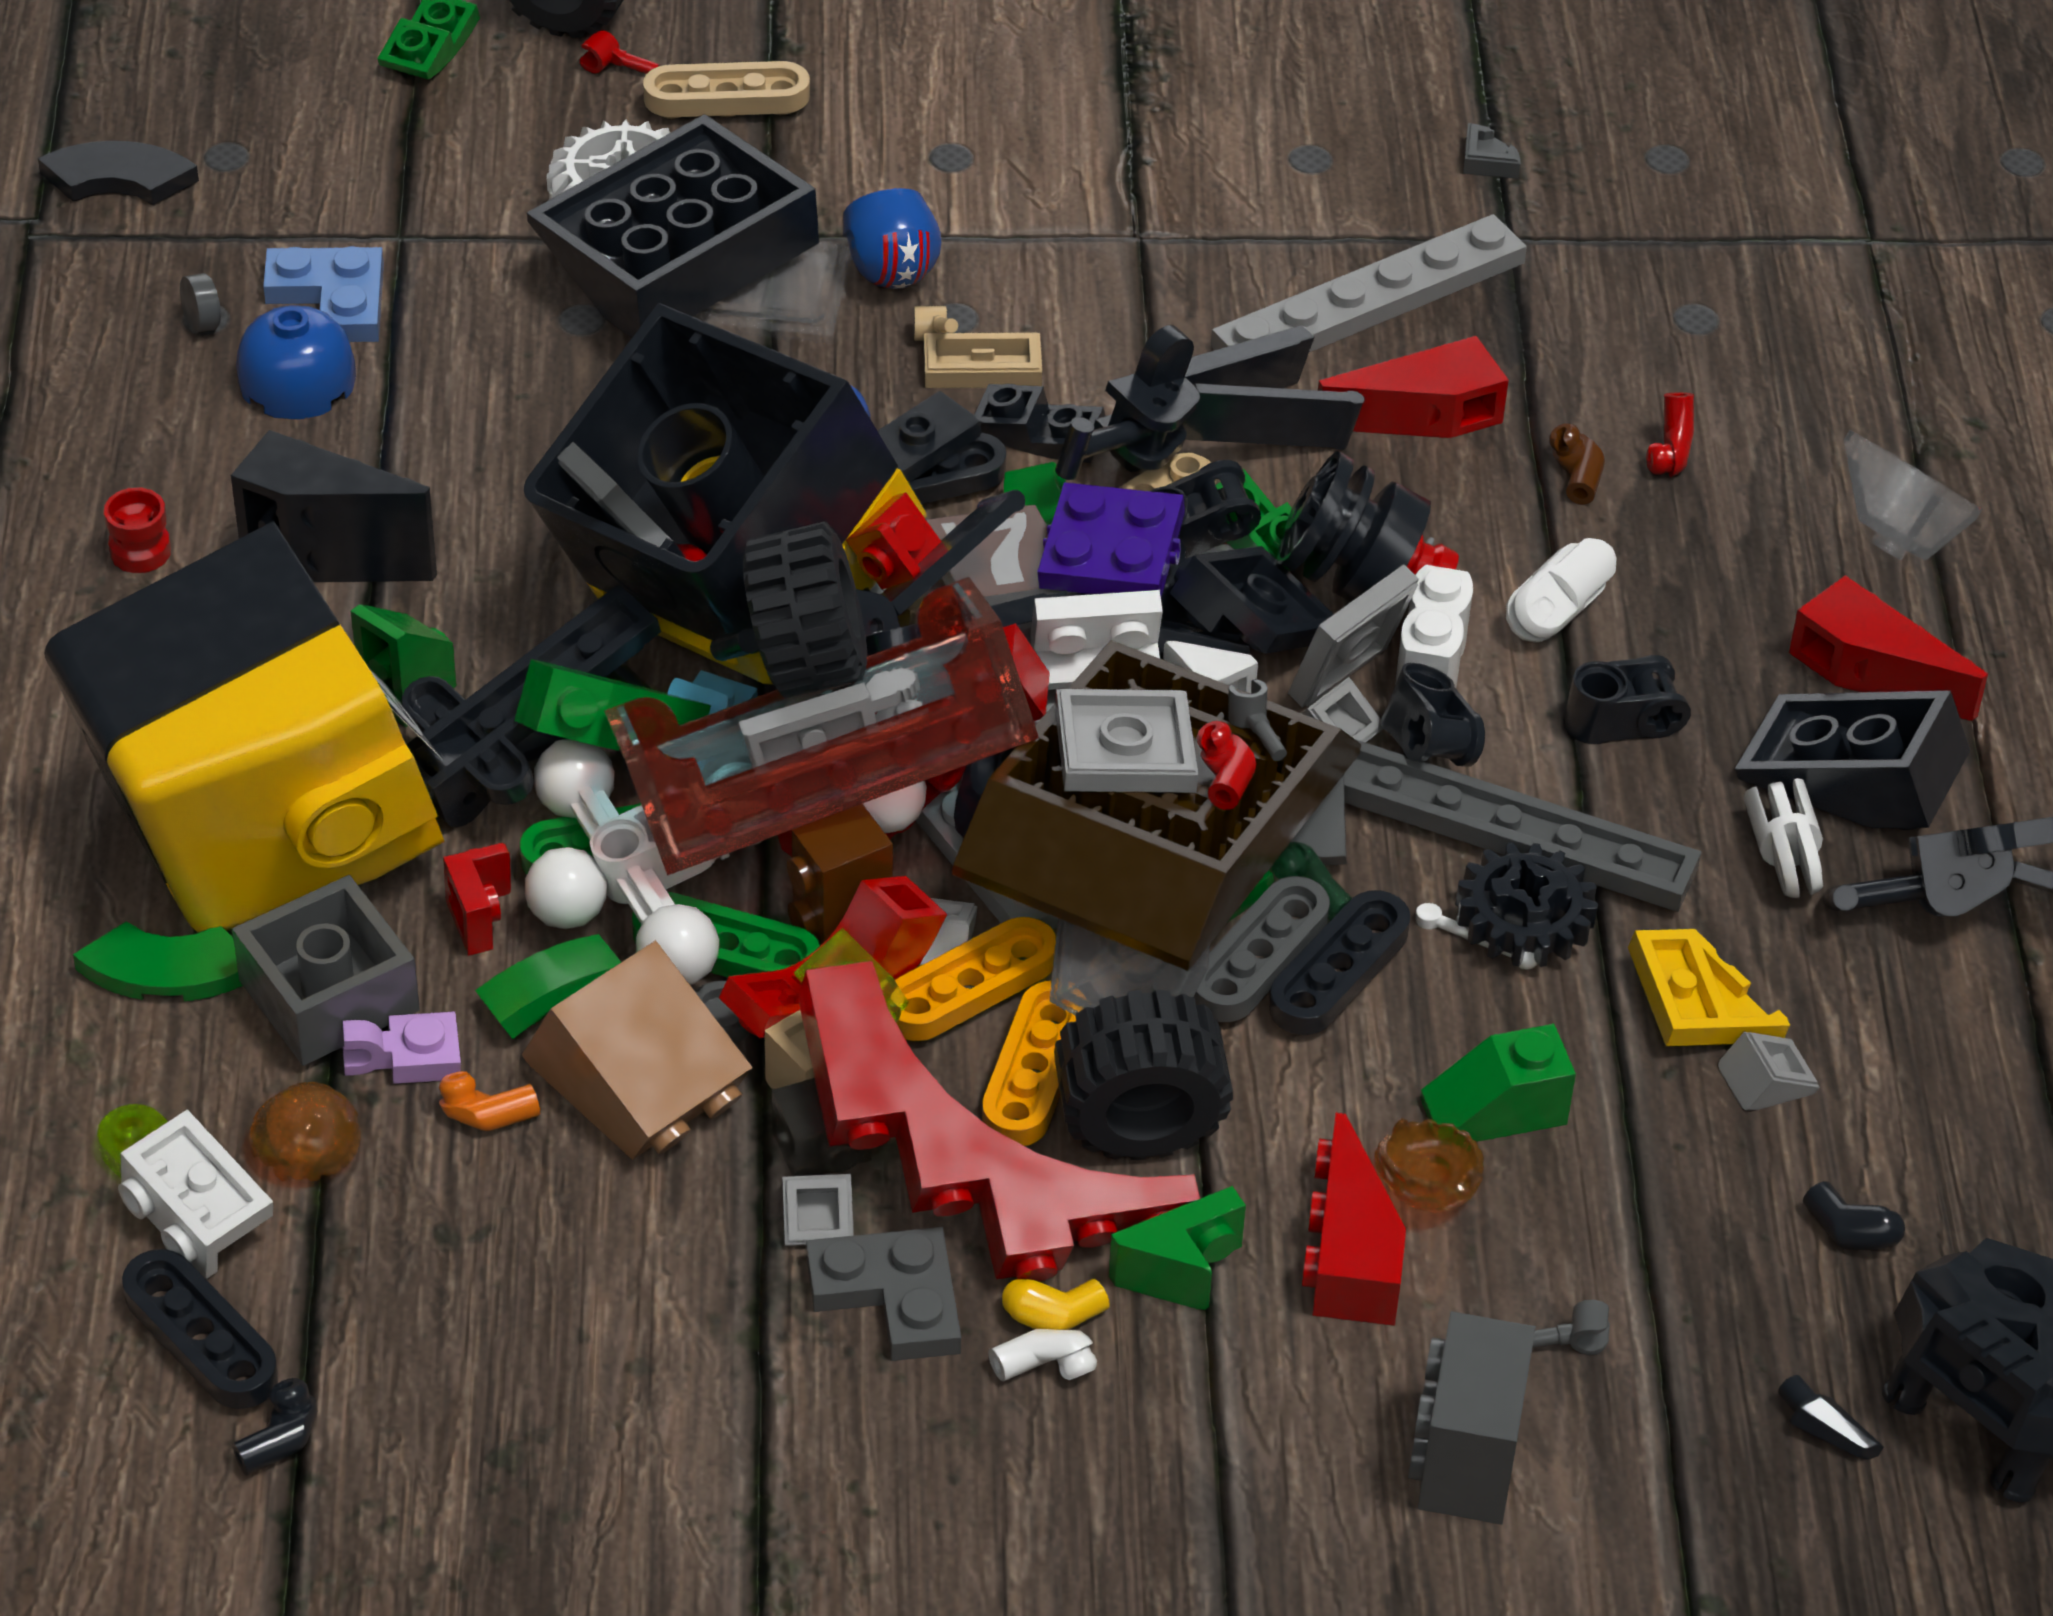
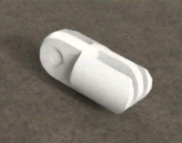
[1506,538,1617,643]
[1743,778,1823,898]

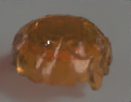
[249,1082,361,1182]
[1374,1118,1484,1213]

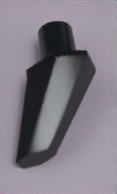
[1778,1375,1884,1460]

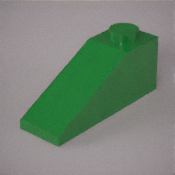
[514,659,711,766]

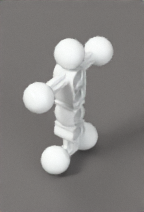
[525,682,927,985]

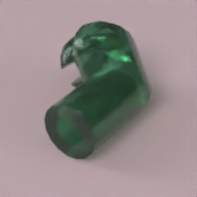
[1271,842,1352,921]

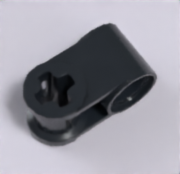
[1151,460,1261,559]
[1563,655,1691,744]
[1380,663,1485,767]

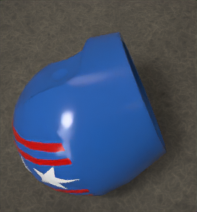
[843,188,941,289]

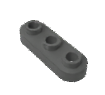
[1191,876,1330,1022]

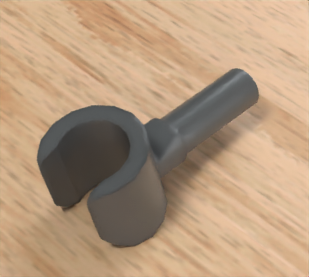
[1228,679,1287,761]
[1532,1300,1610,1356]

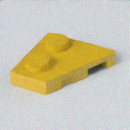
[1628,929,1790,1046]

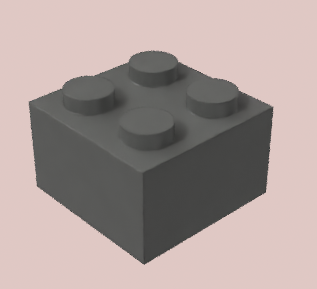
[232,875,420,1066]
[1408,1311,1536,1525]

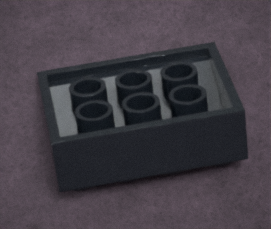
[527,114,820,338]

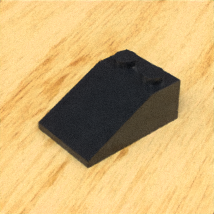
[1735,691,1970,830]

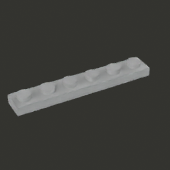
[1211,214,1527,353]

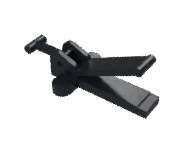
[1055,325,1365,480]
[710,490,1067,663]
[402,584,662,828]
[1824,817,2053,917]

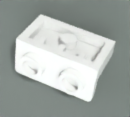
[1030,590,1163,690]
[118,1109,273,1279]

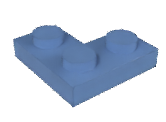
[263,246,384,342]

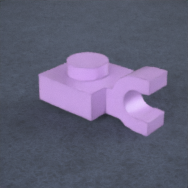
[343,1012,461,1084]

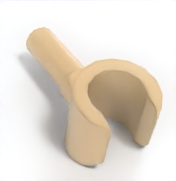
[914,306,958,341]

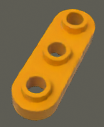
[884,917,1057,1041]
[982,980,1087,1146]

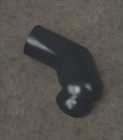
[232,1378,318,1476]

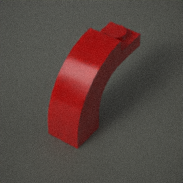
[719,876,947,1038]

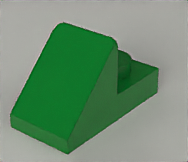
[1108,1186,1246,1310]

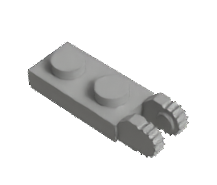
[739,667,928,785]

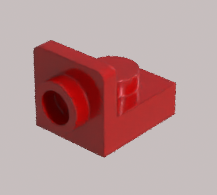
[846,492,942,590]
[443,843,511,956]

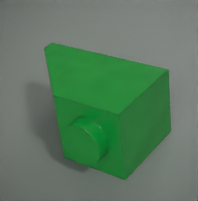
[351,604,457,728]
[1420,1024,1576,1149]

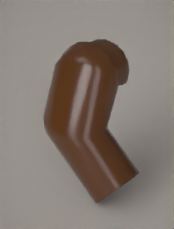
[1549,423,1605,505]

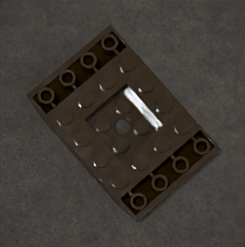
[952,640,1361,971]

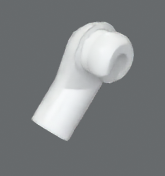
[988,1329,1097,1381]

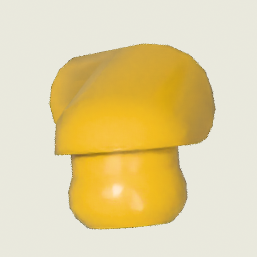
[1002,1278,1110,1330]

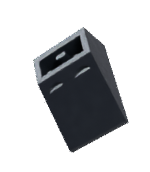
[231,430,437,582]

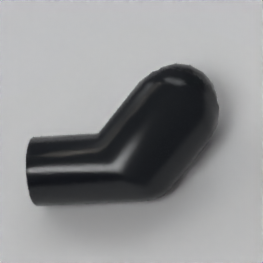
[1803,1181,1905,1250]

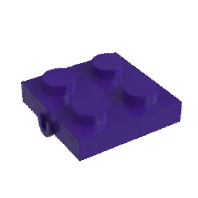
[1037,482,1185,597]

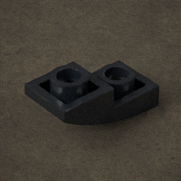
[974,384,1106,463]

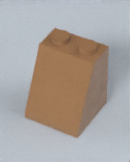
[522,940,753,1160]

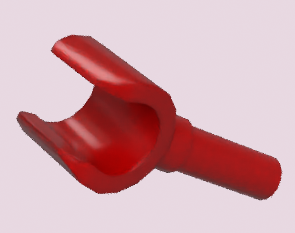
[579,31,660,74]

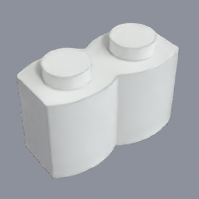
[1395,565,1473,688]

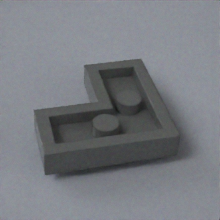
[806,1227,961,1361]

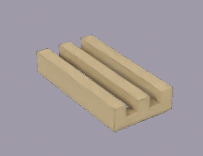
[924,333,1042,388]

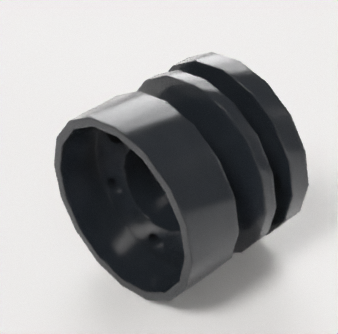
[1276,451,1431,602]

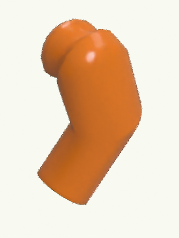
[439,1071,540,1131]

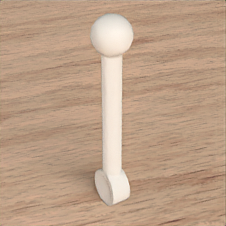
[1416,903,1537,970]

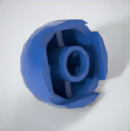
[236,305,356,420]

